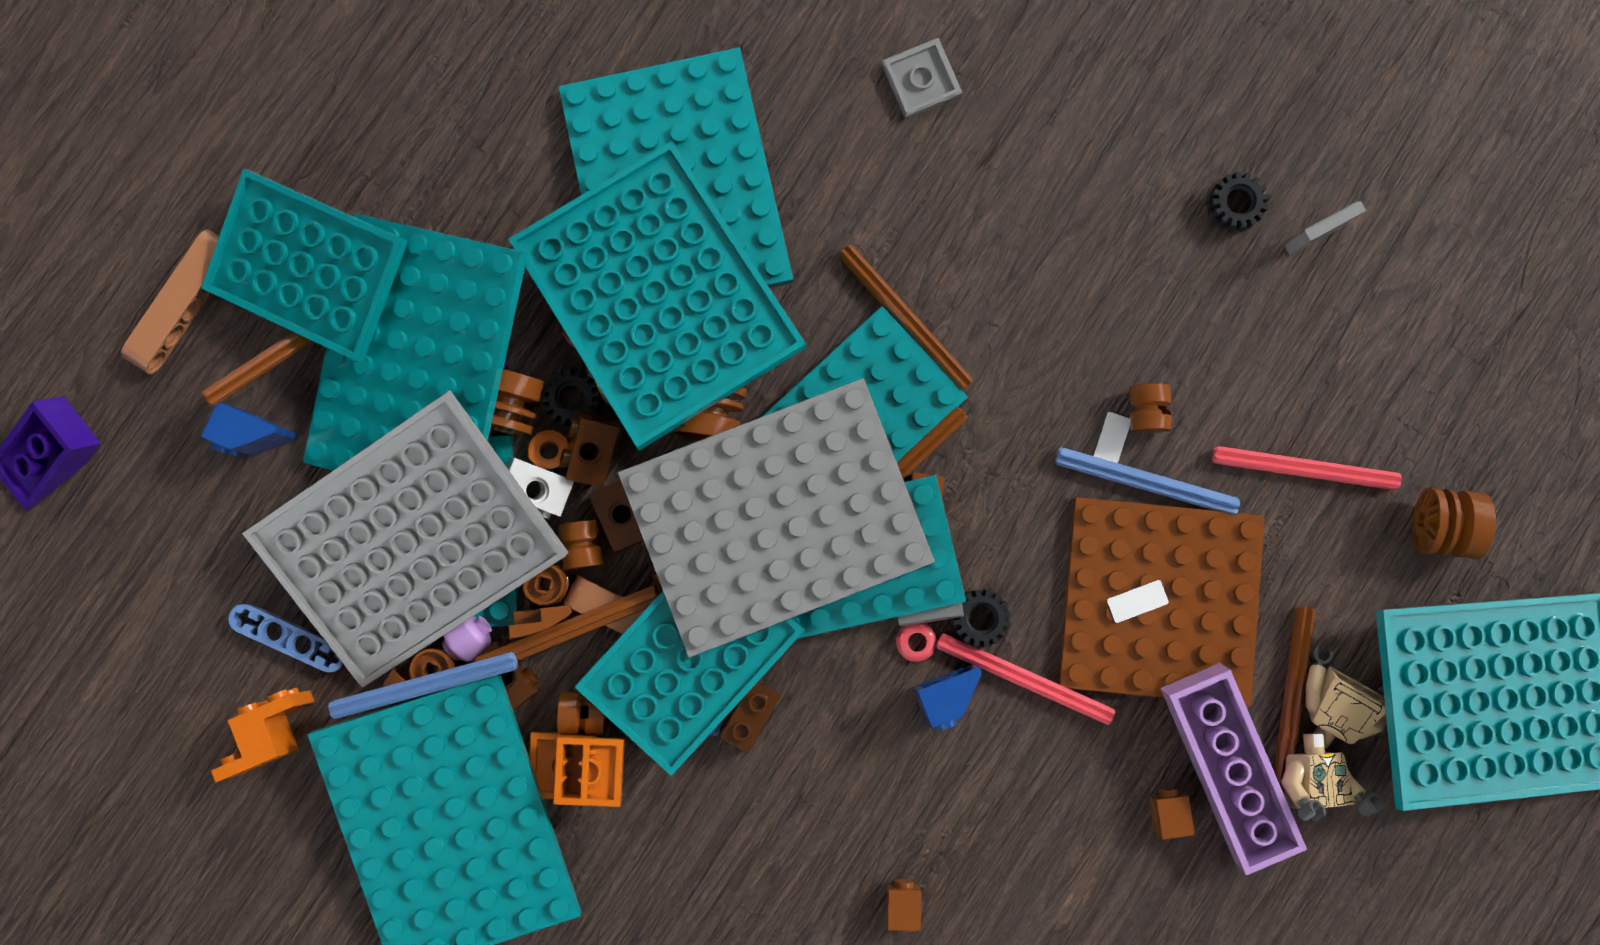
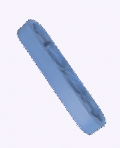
[228,604,345,672]

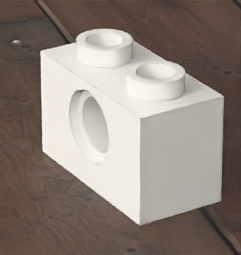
[506,457,574,519]

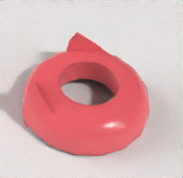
[895,622,937,662]

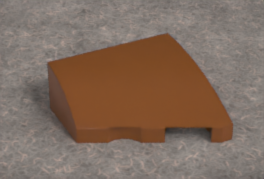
[509,605,572,639]

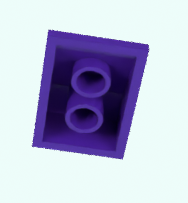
[0,396,101,511]

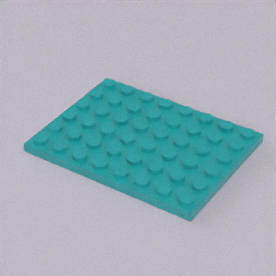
[559,47,794,288]
[508,141,807,451]
[303,213,528,471]
[1376,593,1600,811]
[308,674,582,945]

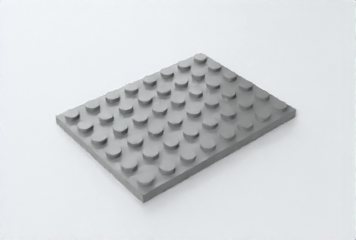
[618,378,935,657]
[242,390,568,688]

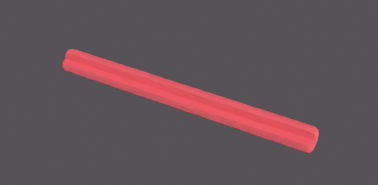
[1212,446,1402,490]
[936,633,1115,725]

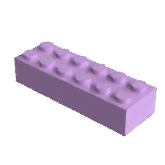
[1160,663,1307,875]

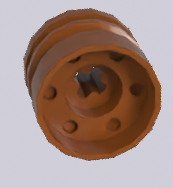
[490,369,545,435]
[672,387,747,440]
[1412,487,1496,559]

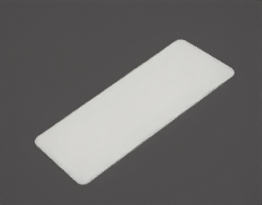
[1094,412,1130,463]
[1107,580,1169,623]

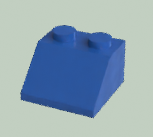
[201,402,298,458]
[913,664,982,731]

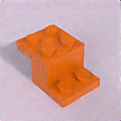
[211,688,315,783]
[530,731,625,807]

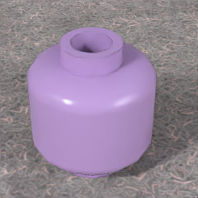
[442,616,492,662]

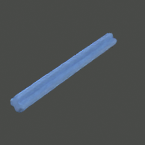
[1055,447,1240,515]
[328,652,518,719]

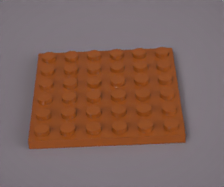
[1058,497,1265,706]

